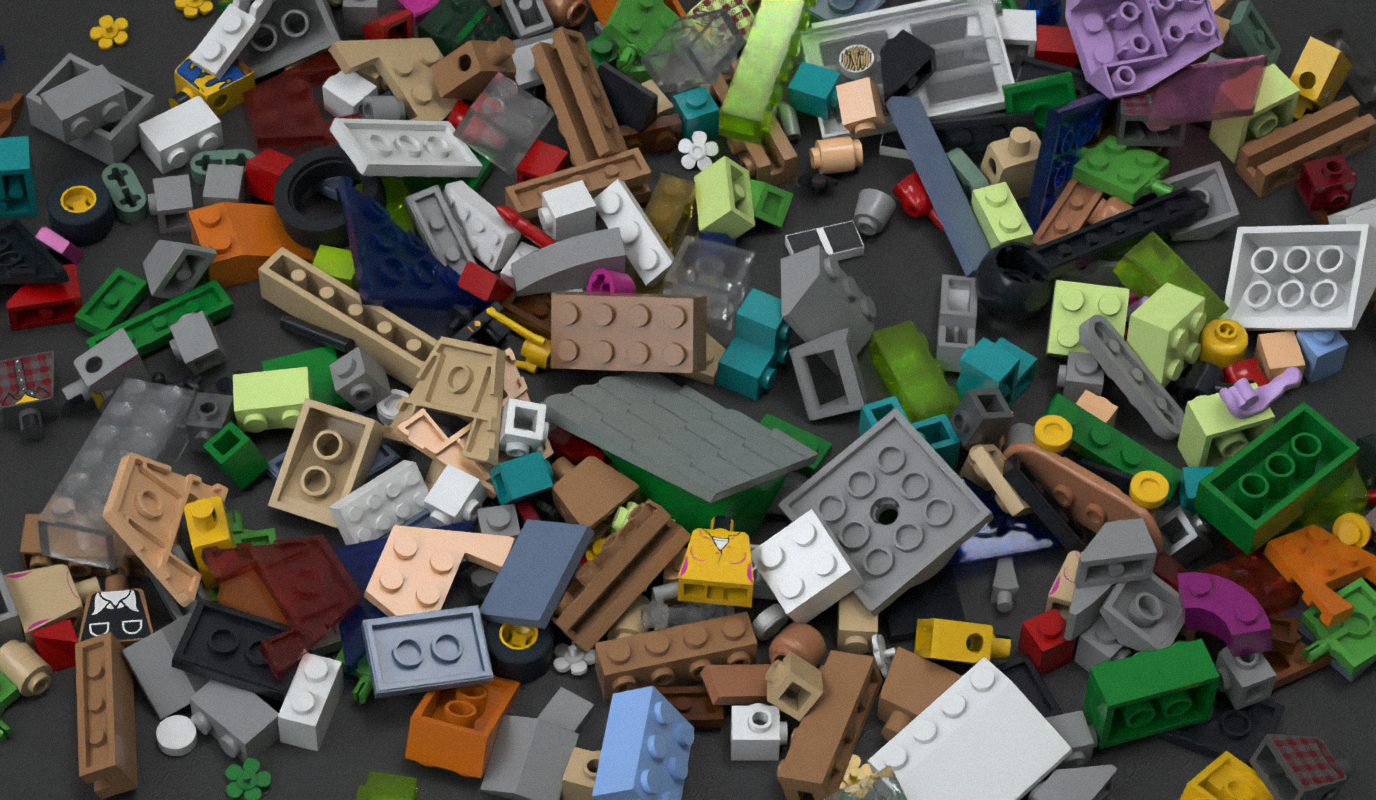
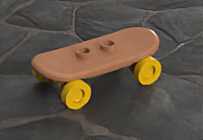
[1002,415,1169,558]

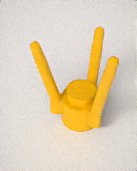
[486,308,551,374]

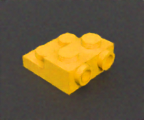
[1179,751,1275,800]

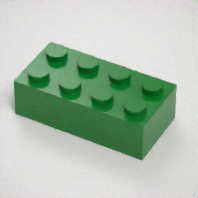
[1193,402,1360,556]

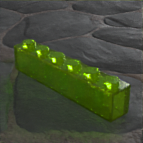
[719,0,818,145]

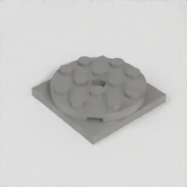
[778,407,994,617]

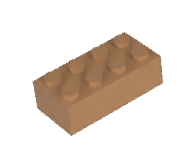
[551,291,707,373]

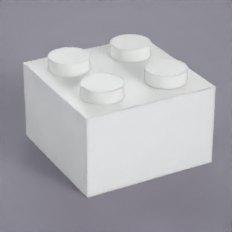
[751,509,865,623]

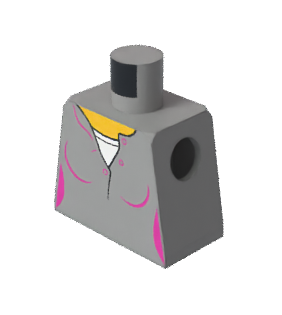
[62,328,156,414]

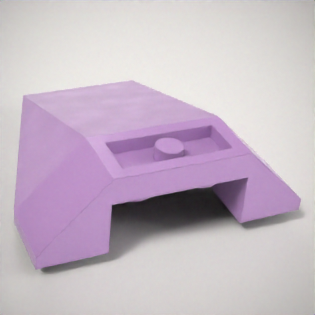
[1065,0,1224,100]

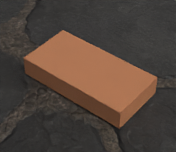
[700,664,772,705]

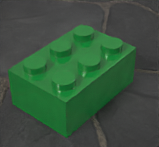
[1082,638,1220,749]

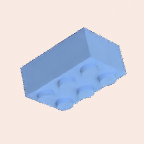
[592,686,695,800]

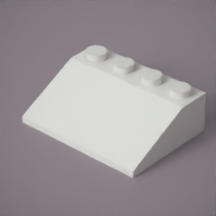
[1221,224,1376,331]
[868,657,1073,800]

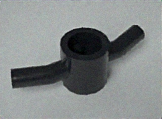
[1165,361,1255,407]

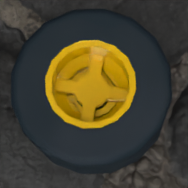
[46,176,114,246]
[484,621,554,683]

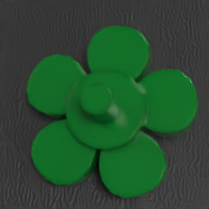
[226,758,271,800]

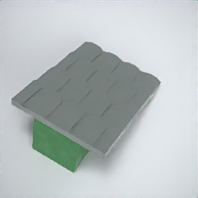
[539,371,819,542]

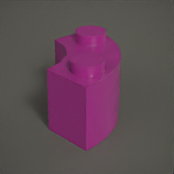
[1177,572,1272,657]

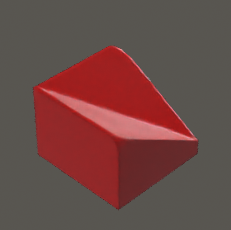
[32,619,78,673]

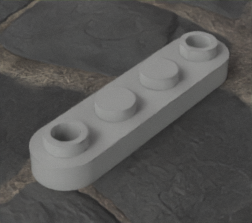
[1079,315,1184,440]

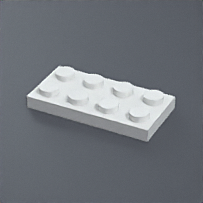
[329,118,483,178]

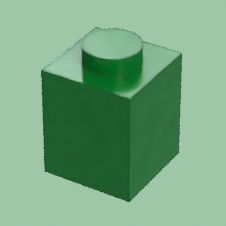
[203,421,270,491]

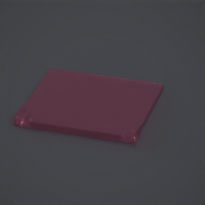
[1147,55,1268,131]

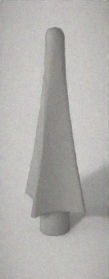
[990,525,1019,612]

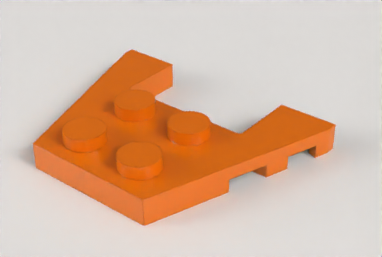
[1263,524,1376,628]

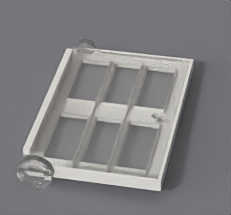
[788,0,1015,139]

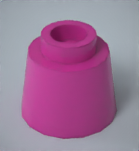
[587,268,636,293]

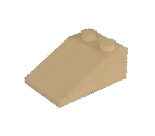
[268,398,386,529]

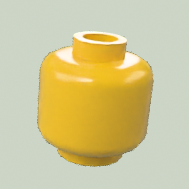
[1199,318,1248,370]

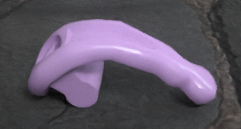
[1219,367,1303,419]

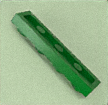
[85,279,234,357]
[1043,393,1182,506]

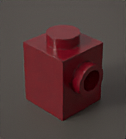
[1297,155,1357,212]

